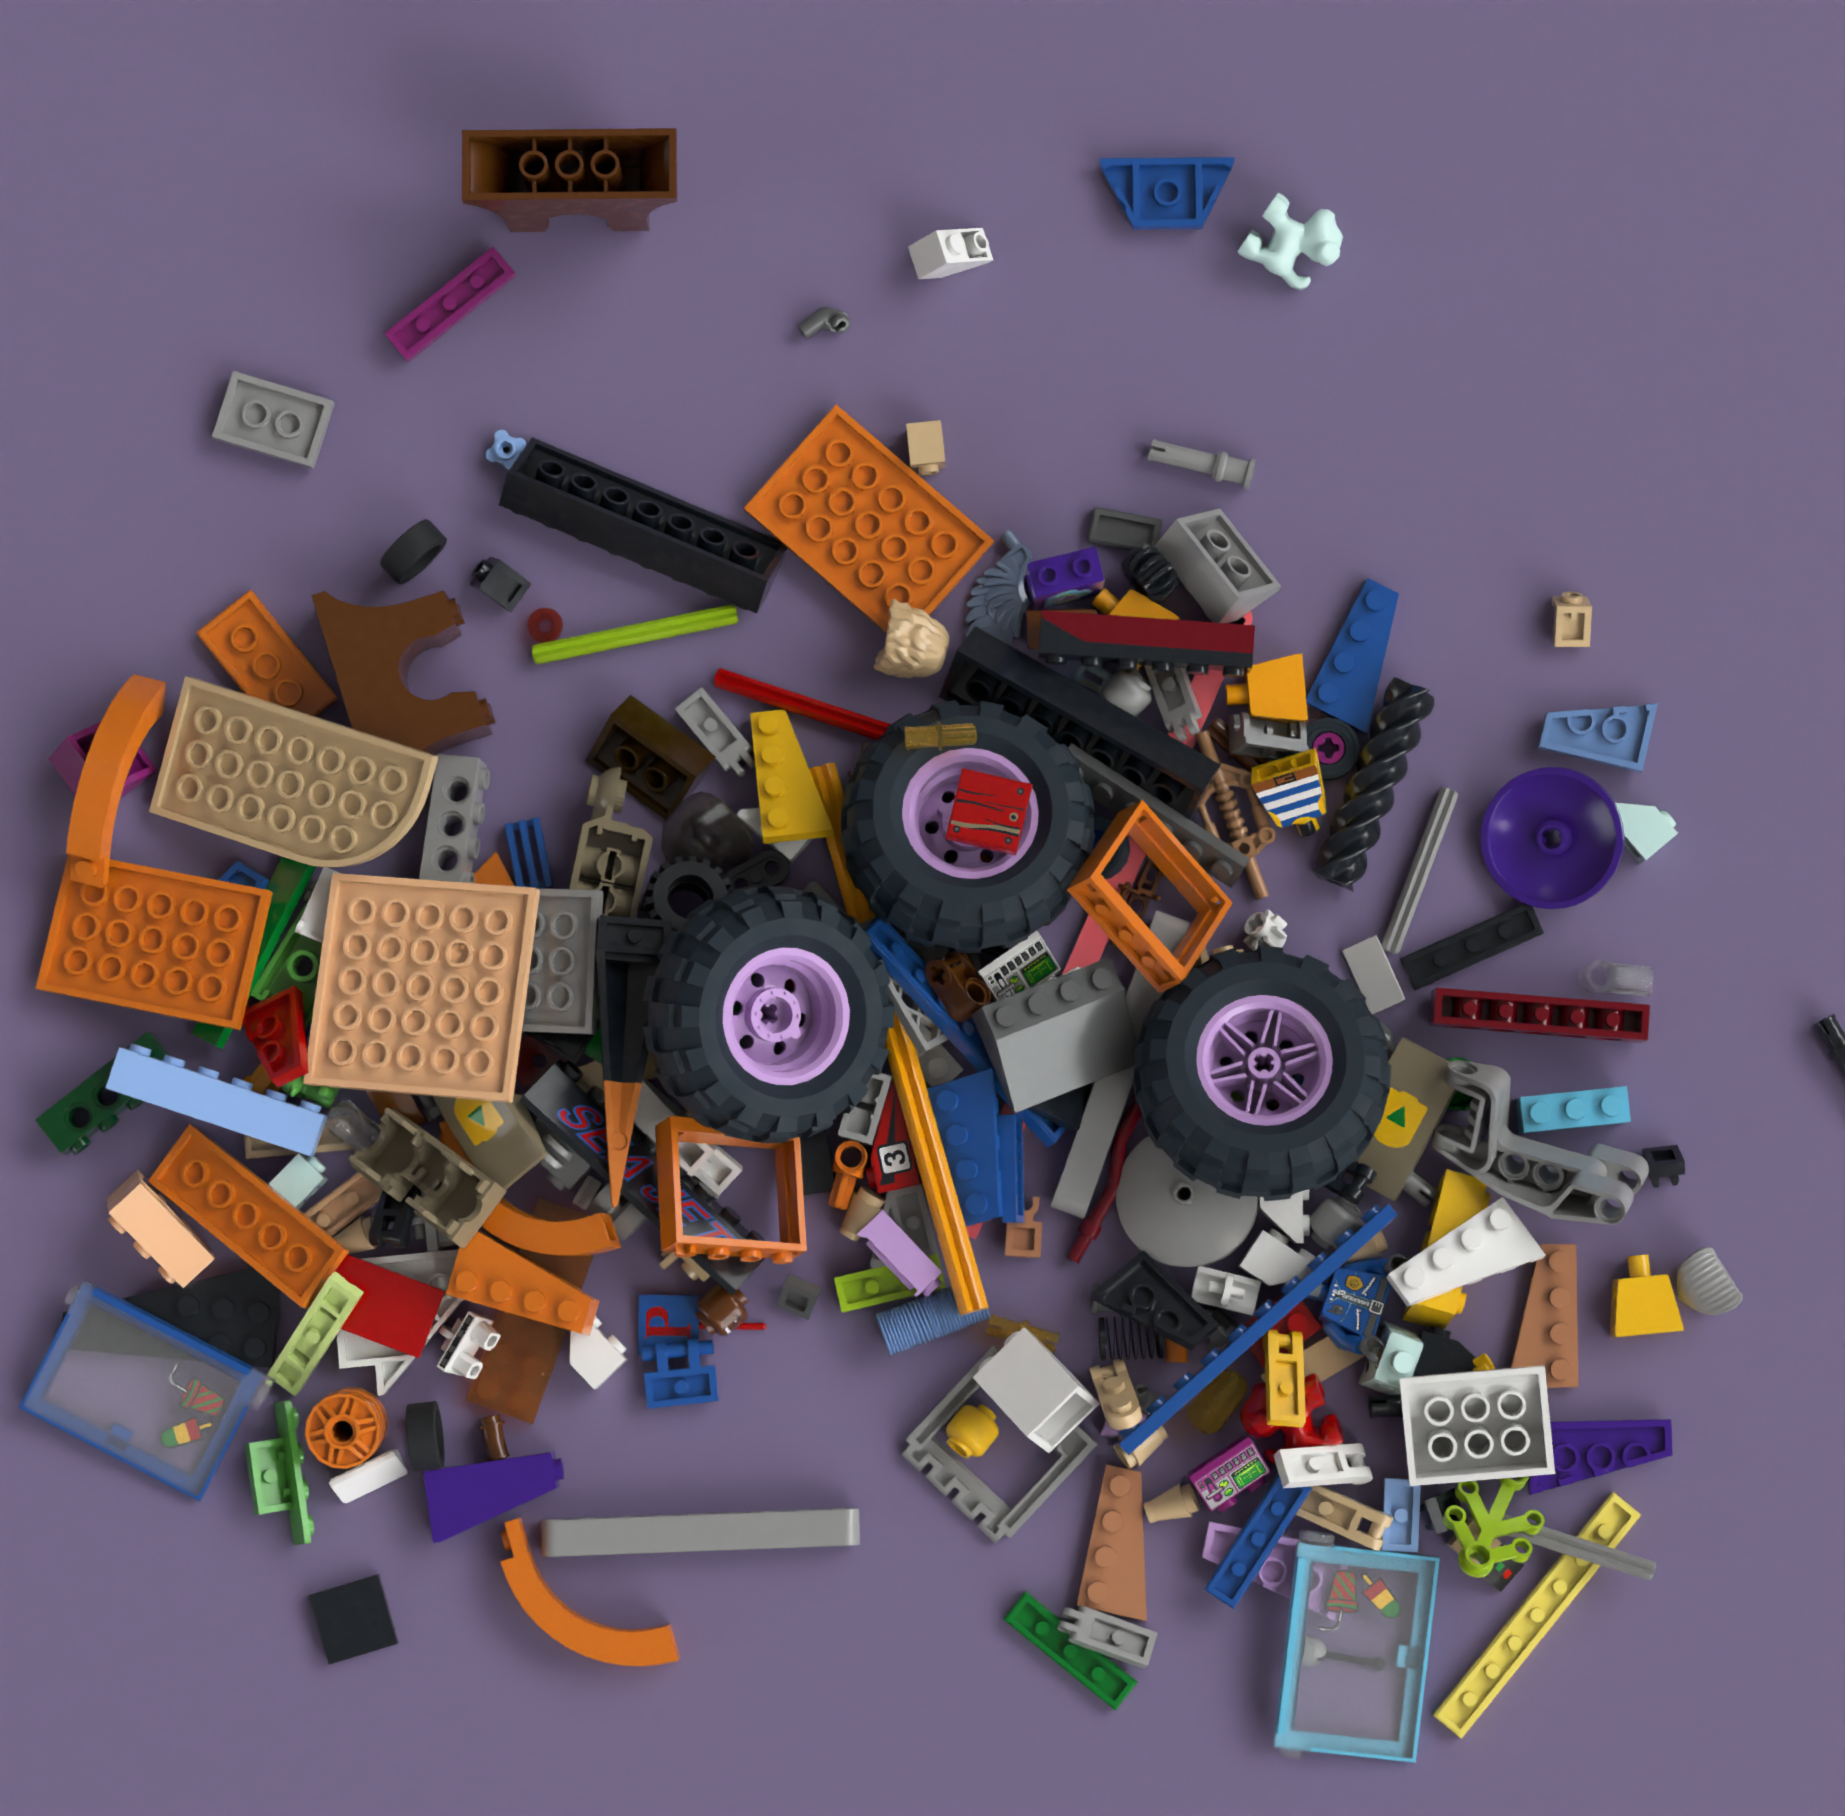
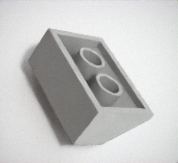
[1154,508,1281,623]

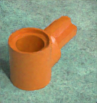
[828,1141,868,1210]

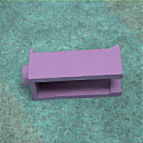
[857,1210,942,1297]

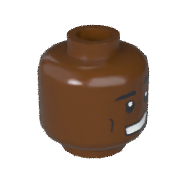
[695,1283,749,1336]

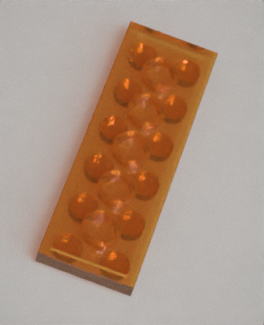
[466,1198,595,1424]

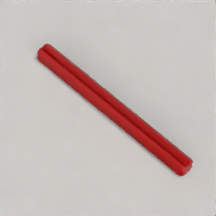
[713,668,890,740]

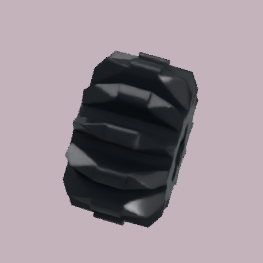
[1121,543,1179,604]

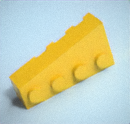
[1402,1169,1491,1329]

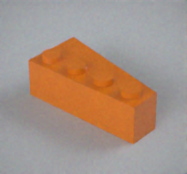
[446,1230,600,1335]

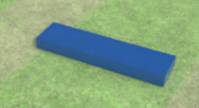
[1203,1473,1312,1609]

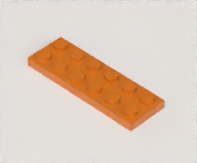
[148,1124,349,1309]

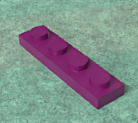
[384,247,516,363]

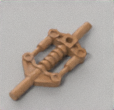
[1195,730,1276,900]

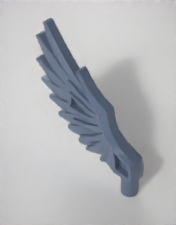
[964,529,1033,646]

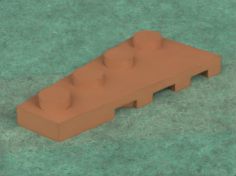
[1511,1244,1578,1388]

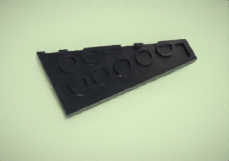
[62,1268,282,1368]

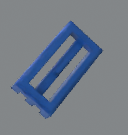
[504,817,554,889]

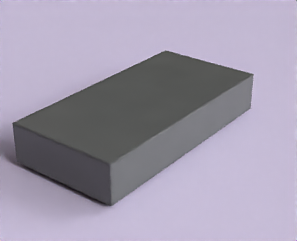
[1087,507,1163,551]

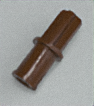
[1207,718,1270,773]

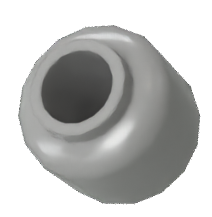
[1100,669,1152,717]
[1309,1196,1362,1249]

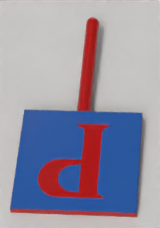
[638,1294,767,1355]

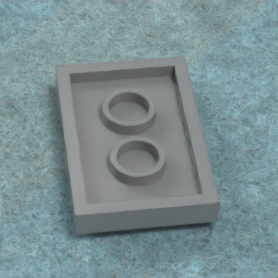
[212,371,335,469]

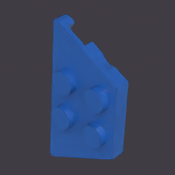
[1100,157,1234,230]

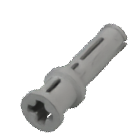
[1148,438,1256,490]

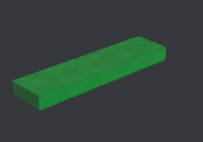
[1003,1591,1138,1711]

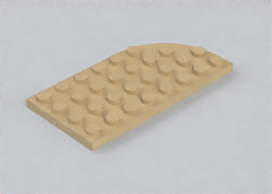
[149,676,439,867]

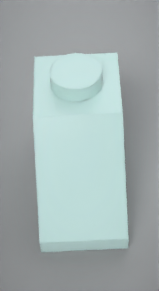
[1615,803,1678,864]

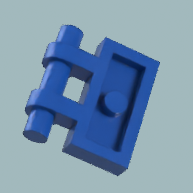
[641,1338,719,1409]

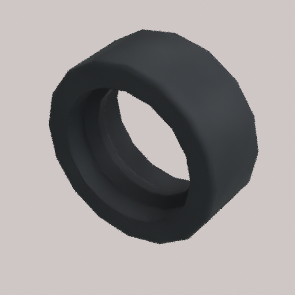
[380,519,447,584]
[406,1401,445,1471]

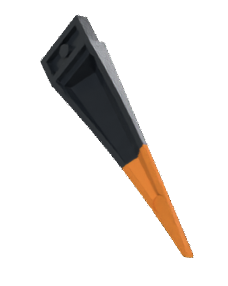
[595,915,672,1209]

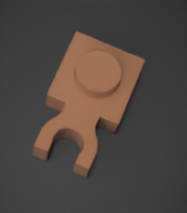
[1005,1197,1042,1259]

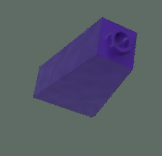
[423,1451,564,1543]

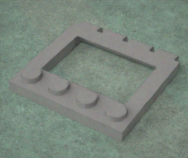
[901,1345,1098,1543]

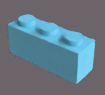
[1514,1086,1631,1134]

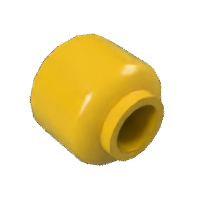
[946,1404,999,1459]

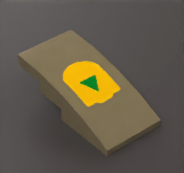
[1346,1037,1456,1201]
[433,1094,548,1190]

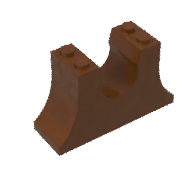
[462,128,677,232]
[311,590,496,755]

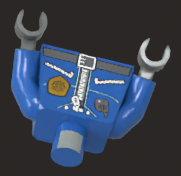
[1305,1253,1409,1363]

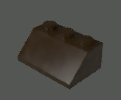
[585,695,716,823]

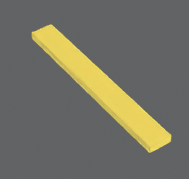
[1432,1491,1641,1739]

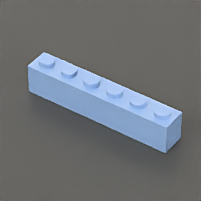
[105,1043,328,1156]

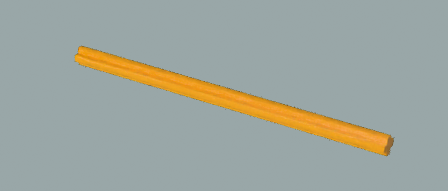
[809,762,989,1316]

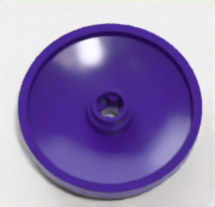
[1481,767,1624,909]

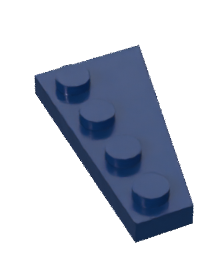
[927,1068,1003,1226]

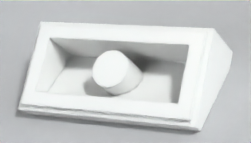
[1342,935,1405,1015]
[329,1449,408,1503]

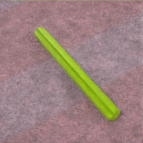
[531,604,738,664]

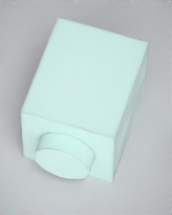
[269,1153,329,1209]

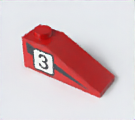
[865,1080,920,1195]

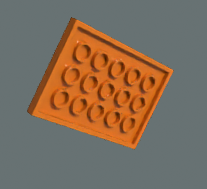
[744,404,994,634]
[35,854,273,1031]

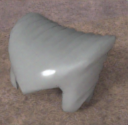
[1676,1247,1743,1316]

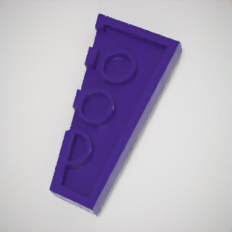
[1528,1419,1673,1495]

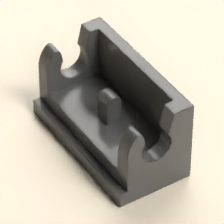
[1229,712,1309,760]

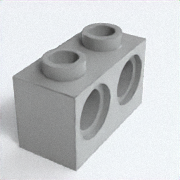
[838,1073,892,1146]

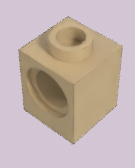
[906,420,945,476]

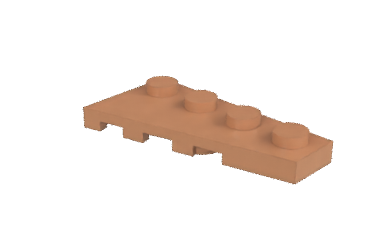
[1076,1464,1147,1621]

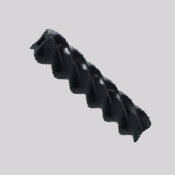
[1313,677,1434,892]

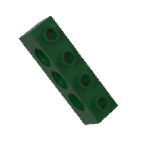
[35,1031,172,1155]

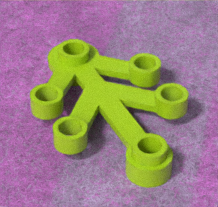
[1442,1476,1545,1578]

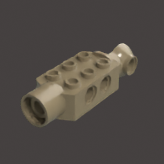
[567,767,653,918]

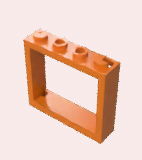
[1067,800,1233,993]
[655,1116,807,1264]

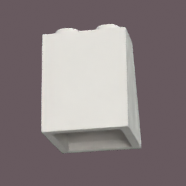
[973,1327,1100,1453]

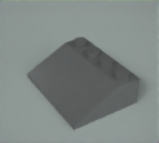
[972,957,1137,1114]

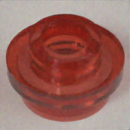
[528,608,563,643]

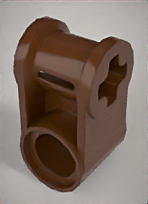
[925,950,991,1022]

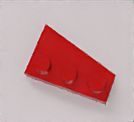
[242,985,309,1087]

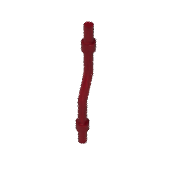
[1067,1092,1142,1264]

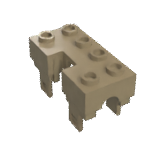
[348,1108,507,1249]

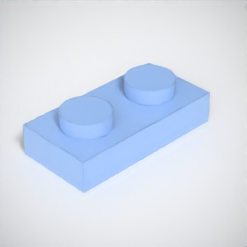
[1381,1478,1421,1552]

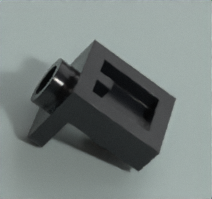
[470,557,531,612]

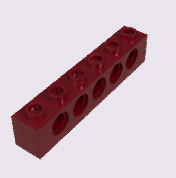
[1429,987,1650,1043]

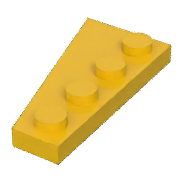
[750,709,834,844]

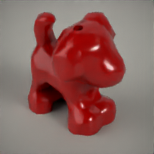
[1240,1373,1344,1464]

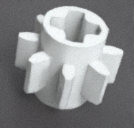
[1243,909,1287,951]

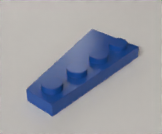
[1306,578,1399,735]

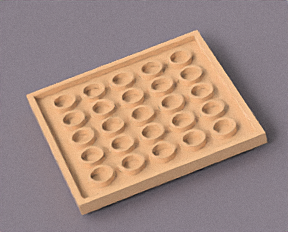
[303,873,540,1103]

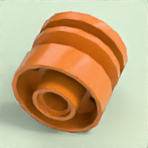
[305,1387,389,1469]

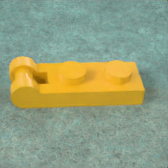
[1263,1329,1306,1428]

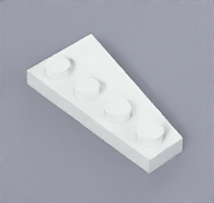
[1386,1197,1546,1307]

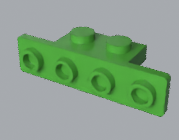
[244,1400,314,1545]

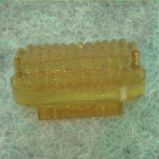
[1187,1368,1248,1435]

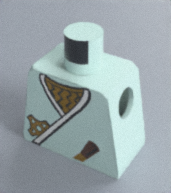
[1358,1320,1424,1395]

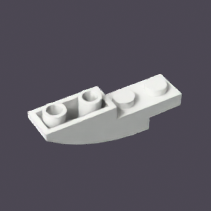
[634,1077,743,1196]

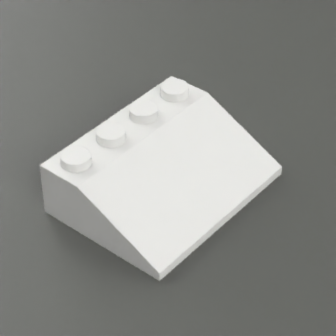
[1399,1365,1555,1486]

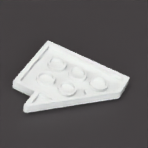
[337,1249,464,1396]

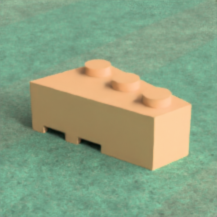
[106,1169,215,1288]

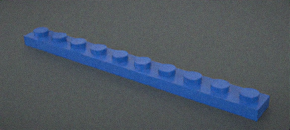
[1118,1204,1398,1455]

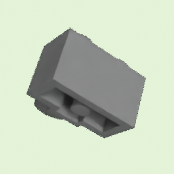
[534,1118,592,1191]

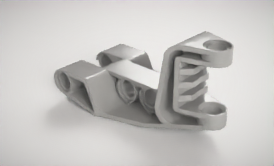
[1432,1060,1649,1225]

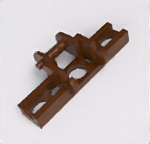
[1109,860,1163,948]

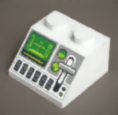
[978,931,1061,1002]

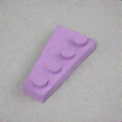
[1202,1521,1348,1622]

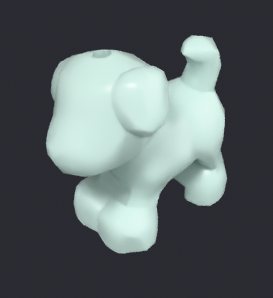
[1237,192,1343,291]

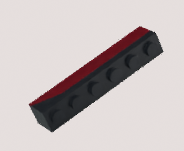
[1038,610,1255,678]

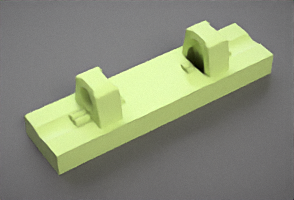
[266,1271,364,1396]

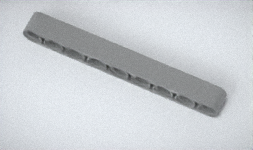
[1050,910,1190,1219]
[540,1508,860,1557]

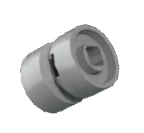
[587,1183,647,1242]

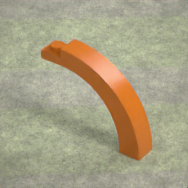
[66,674,166,888]
[439,1120,621,1256]
[500,1517,680,1666]

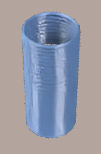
[875,1285,991,1356]

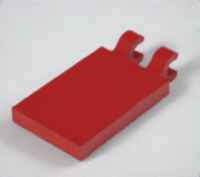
[310,1254,446,1358]

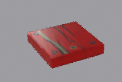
[945,768,1033,855]

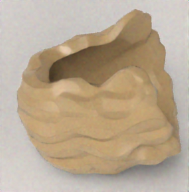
[874,599,949,678]

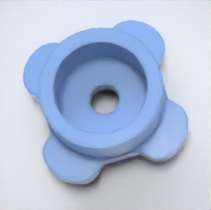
[486,430,527,470]

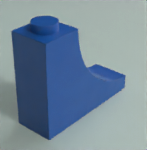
[938,1114,1025,1224]

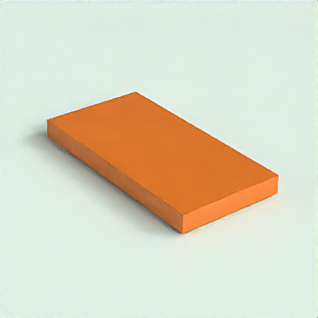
[196,589,339,717]

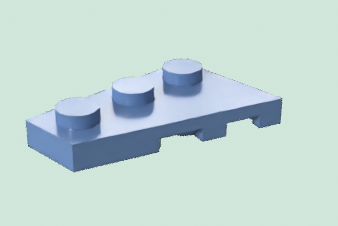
[1537,703,1658,773]

